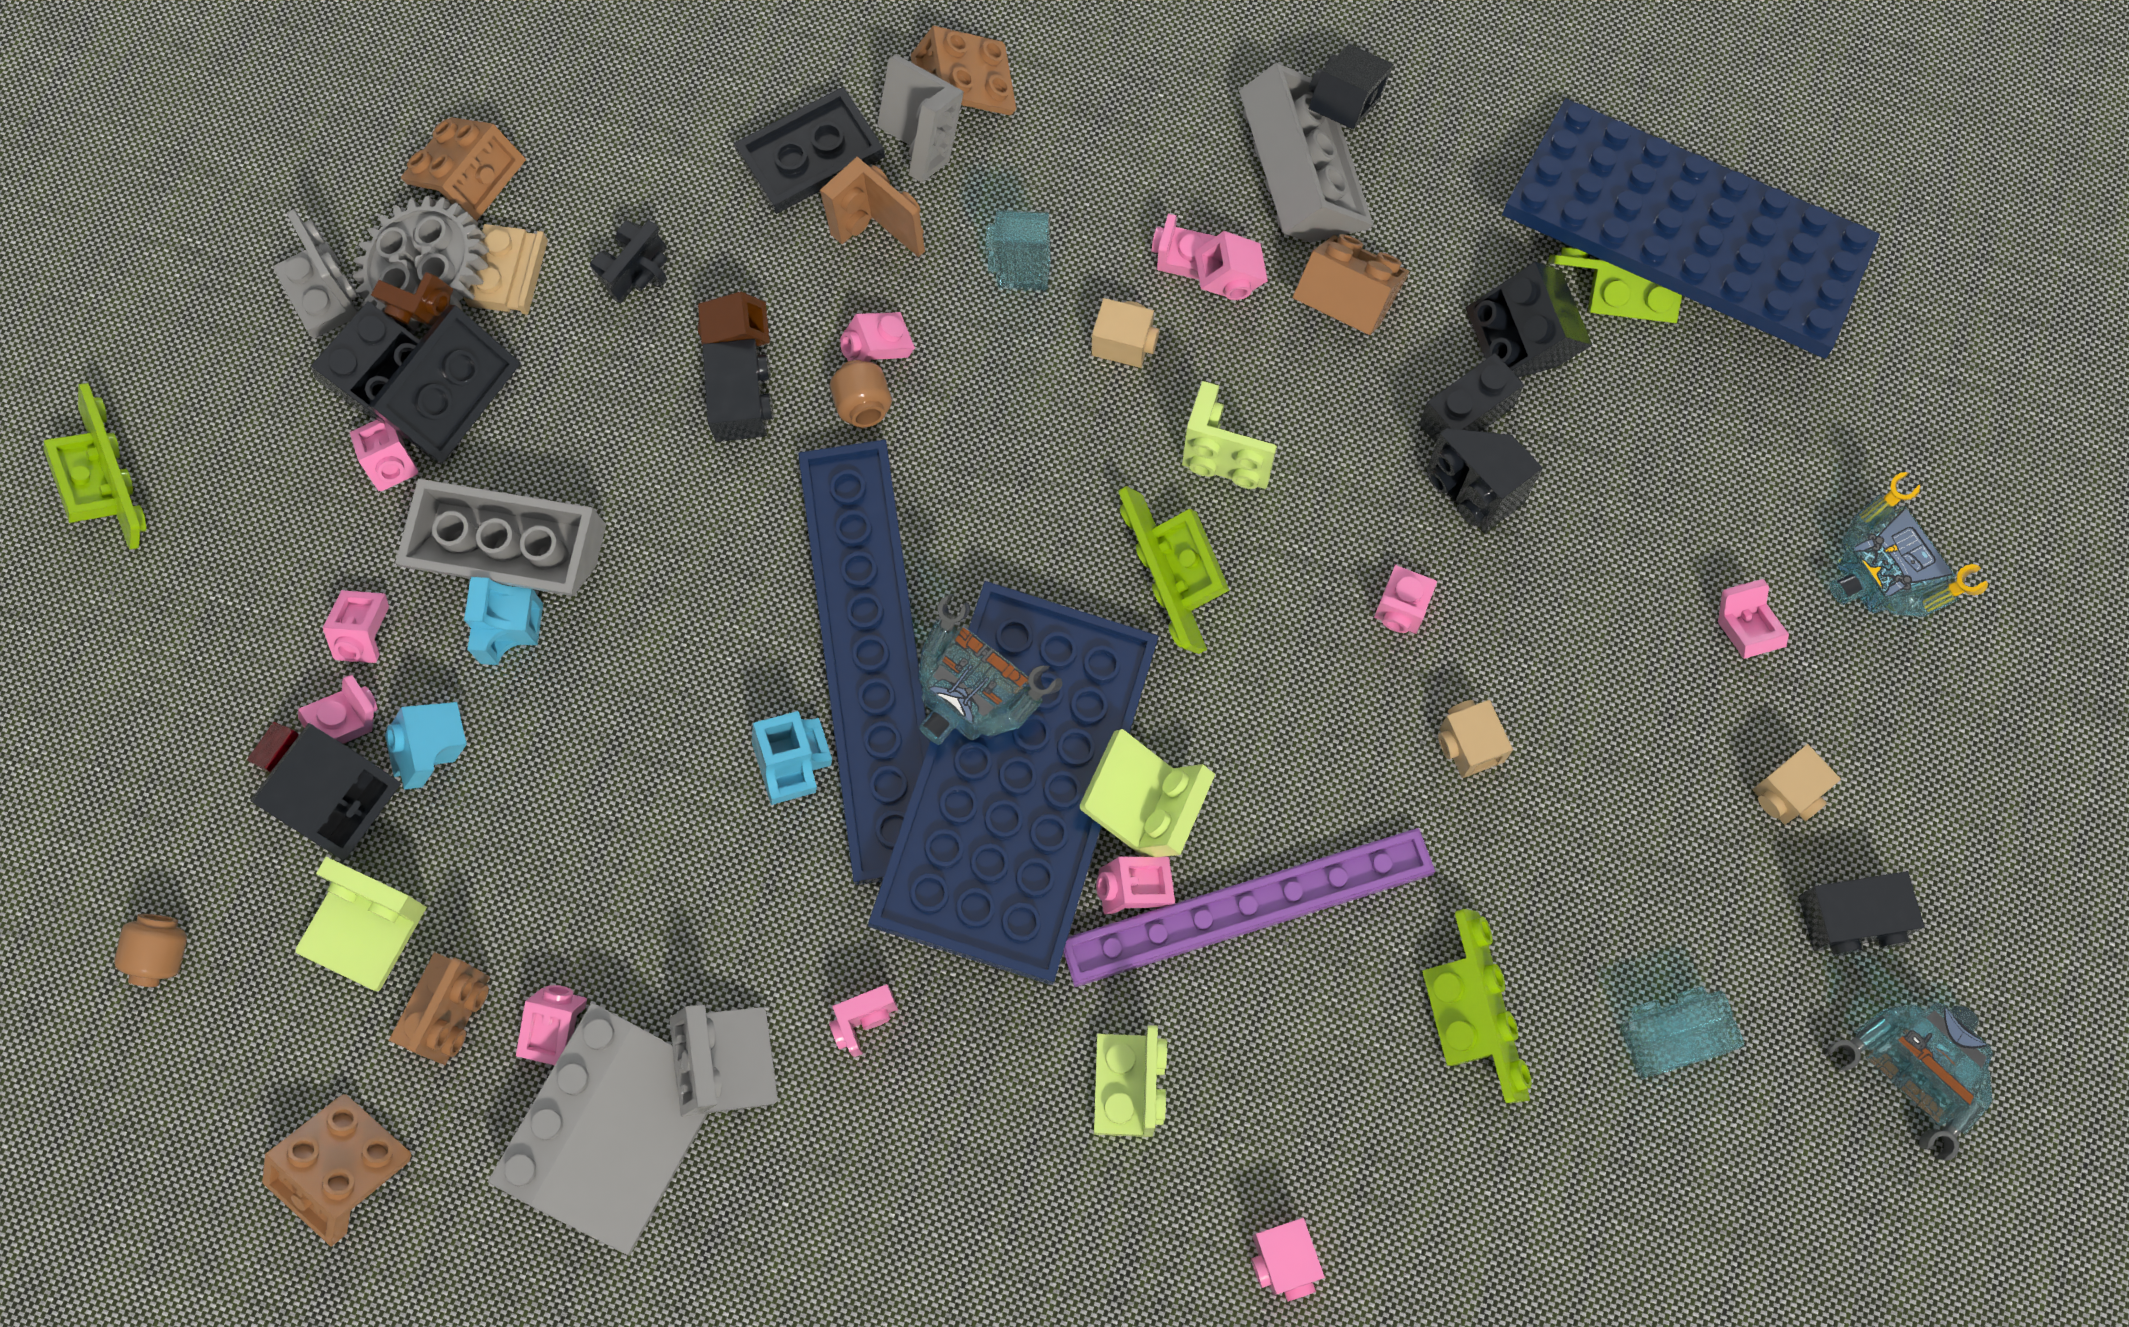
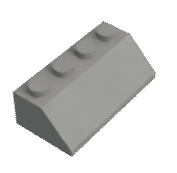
[1239,62,1374,243]
[395,478,606,596]

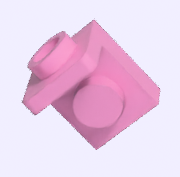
[1151,213,1216,279]
[350,420,418,491]
[1374,565,1437,634]
[323,590,389,663]
[298,675,377,744]
[1096,857,1175,914]
[829,984,898,1057]
[516,985,587,1066]

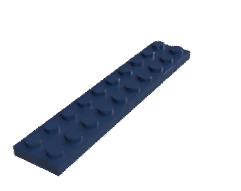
[798,439,930,886]

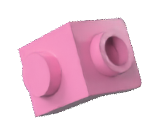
[840,312,915,362]
[1718,579,1789,659]

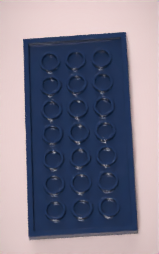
[1502,98,1880,359]
[868,581,1159,985]

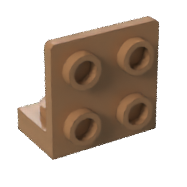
[911,25,1016,115]
[401,117,526,221]
[820,157,925,257]
[388,952,490,1065]
[262,1094,411,1247]

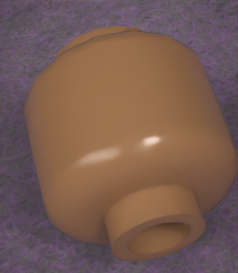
[830,360,892,428]
[114,914,187,987]

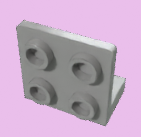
[877,54,964,183]
[272,209,358,339]
[669,1005,778,1117]

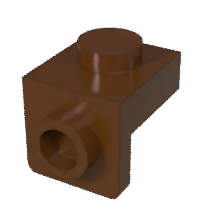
[371,272,453,326]

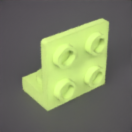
[1182,381,1277,489]
[1080,729,1215,857]
[295,857,427,991]
[1094,1025,1167,1137]

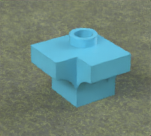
[464,577,543,665]
[385,702,467,789]
[751,711,832,805]

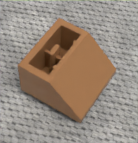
[1292,234,1410,335]

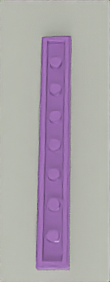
[1063,828,1435,988]

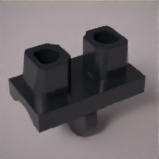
[590,220,668,304]

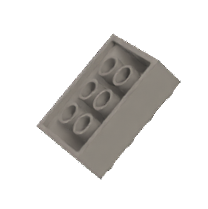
[487,1002,709,1256]

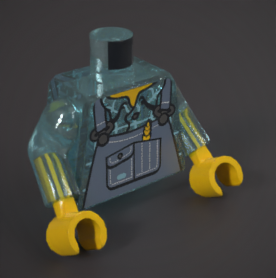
[1829,472,1988,617]

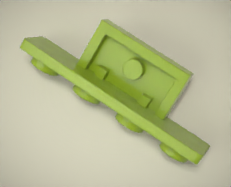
[1548,247,1682,323]
[43,383,146,550]
[1118,486,1230,654]
[1422,909,1532,1103]

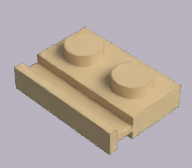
[464,224,548,315]

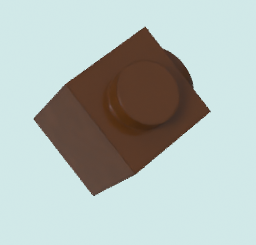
[698,291,770,346]

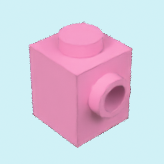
[1194,231,1268,301]
[1251,1218,1325,1302]

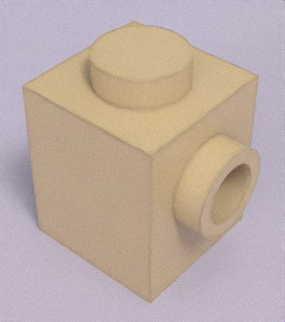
[1092,298,1160,368]
[1438,700,1513,778]
[1752,744,1841,825]

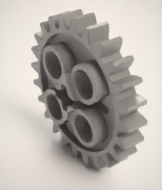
[353,196,489,331]

